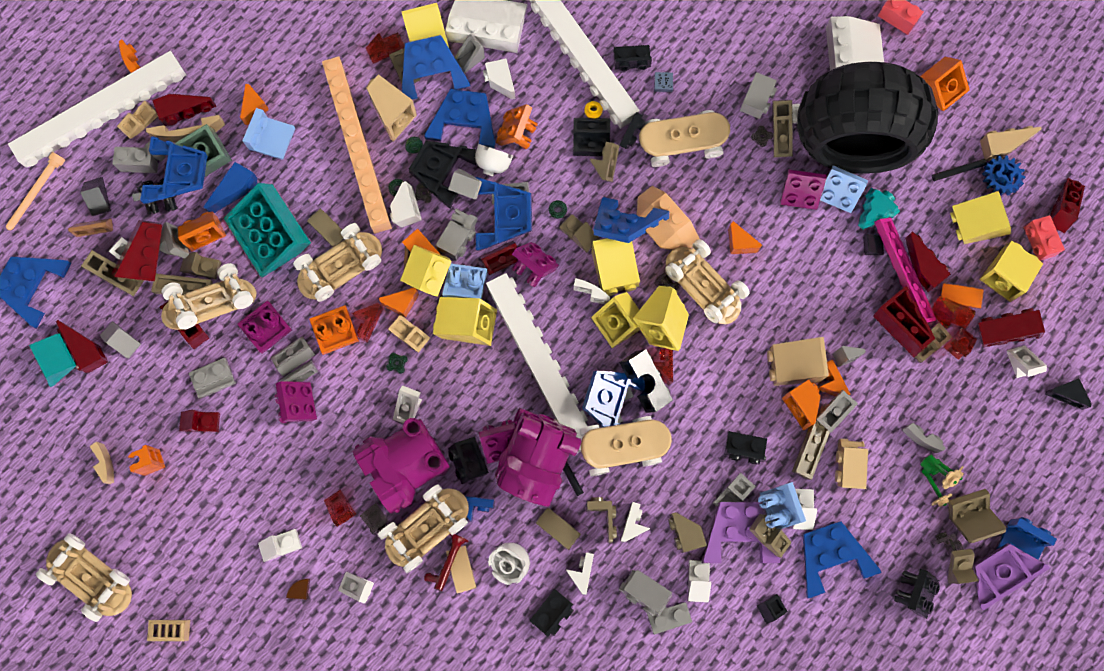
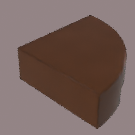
[286,579,310,600]

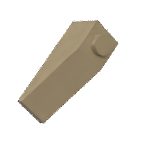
[772,100,793,157]
[81,250,144,296]

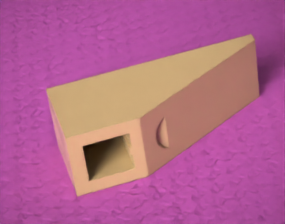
[980,126,1041,161]

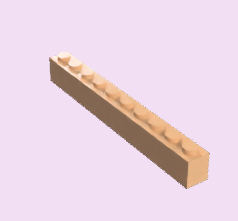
[322,56,392,234]

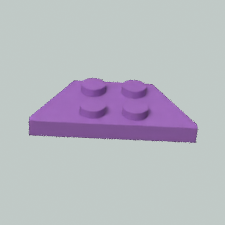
[973,543,1050,610]

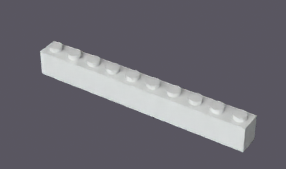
[529,0,640,129]
[8,51,186,168]
[486,273,588,453]

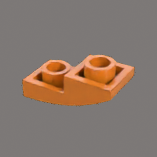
[119,39,141,73]
[940,283,984,309]

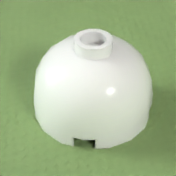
[475,144,513,176]
[488,543,530,585]

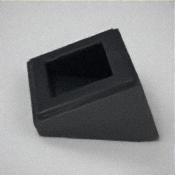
[863,234,884,255]
[757,594,788,624]

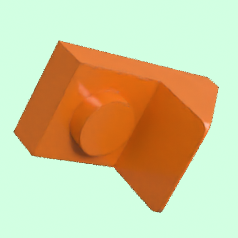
[818,359,850,396]

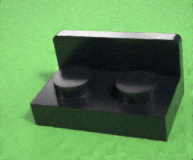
[613,45,652,71]
[724,431,767,465]
[448,437,489,484]
[530,589,574,637]

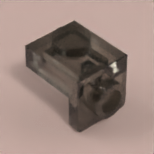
[360,503,391,535]
[930,531,964,557]

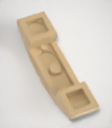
[146,115,225,143]

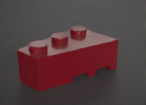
[111,220,162,281]

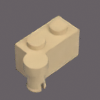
[835,438,868,489]

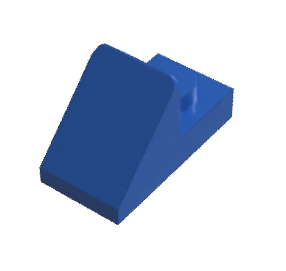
[465,496,495,522]

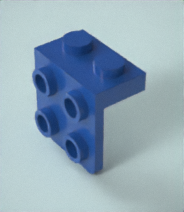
[995,517,1057,560]

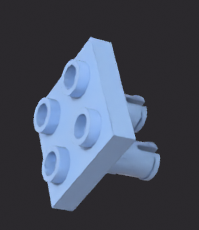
[820,166,868,213]
[442,263,487,299]
[758,482,806,529]

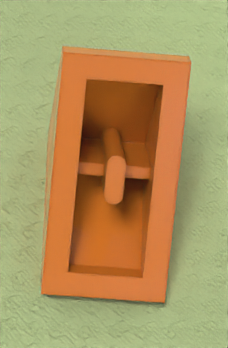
[240,84,269,125]
[728,221,762,254]
[379,288,419,318]

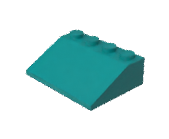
[223,183,311,277]

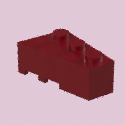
[873,285,935,358]
[977,308,1045,348]

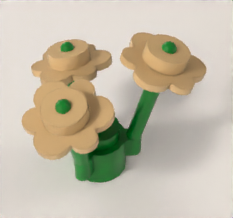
[920,455,964,507]

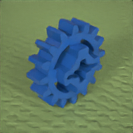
[982,155,1026,196]

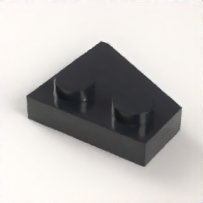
[619,112,648,149]

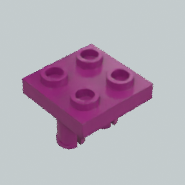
[780,169,827,210]
[512,242,559,287]
[238,300,292,354]
[275,381,317,423]
[478,420,516,464]

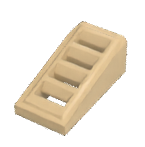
[147,620,190,641]

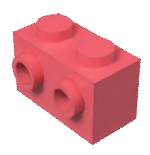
[878,0,924,35]
[1023,215,1065,261]

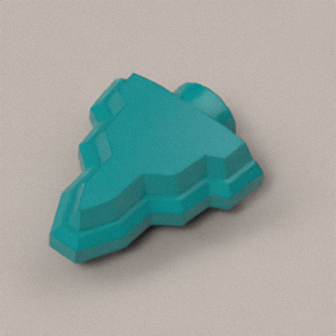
[858,188,900,230]

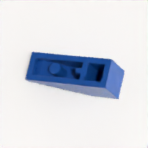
[203,162,258,213]

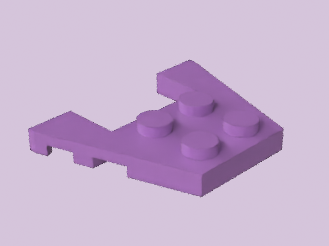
[702,502,780,563]

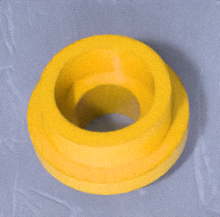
[584,101,603,118]

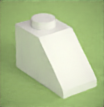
[483,59,515,99]
[390,181,422,227]

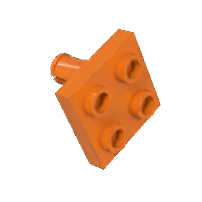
[495,104,538,149]
[309,305,359,355]

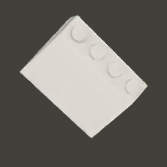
[445,0,527,53]
[826,16,884,71]

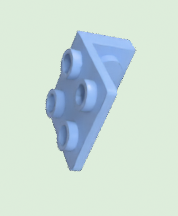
[243,108,295,160]

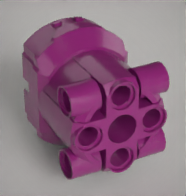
[495,408,581,507]
[352,418,450,514]

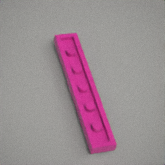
[874,218,936,324]

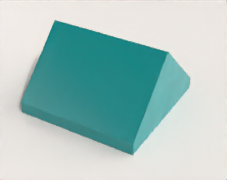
[29,334,76,387]

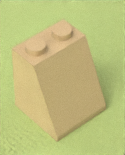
[366,74,417,142]
[767,337,829,386]

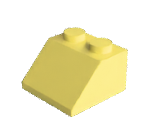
[400,245,451,297]
[591,292,640,348]

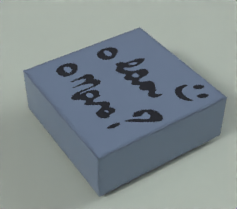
[654,72,673,92]

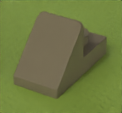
[590,142,620,182]
[559,214,599,253]
[180,252,221,279]
[947,549,978,584]

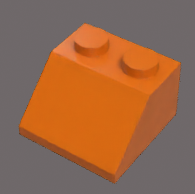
[920,56,970,111]
[178,211,226,252]
[782,380,820,431]

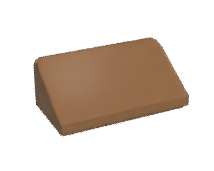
[68,218,113,237]

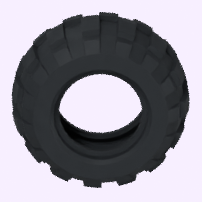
[797,62,938,174]

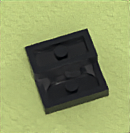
[573,118,610,156]

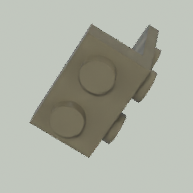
[949,489,1006,543]
[586,497,617,543]

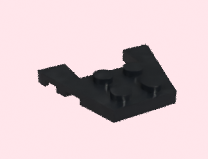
[409,141,477,209]

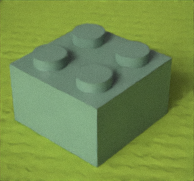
[175,124,232,177]

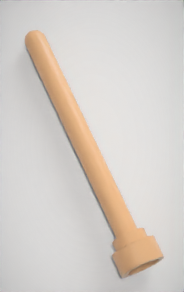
[6,152,65,230]

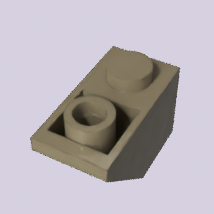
[668,512,707,553]

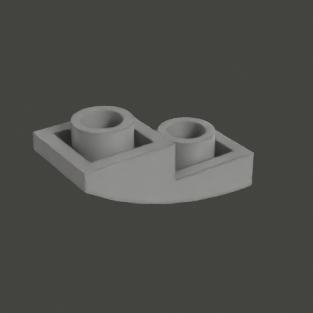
[902,423,946,453]

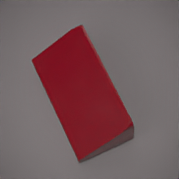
[480,241,518,275]

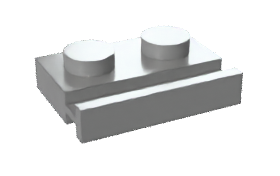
[189,358,236,399]

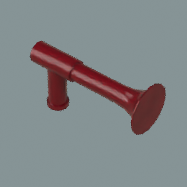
[424,533,469,592]

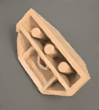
[636,186,700,250]

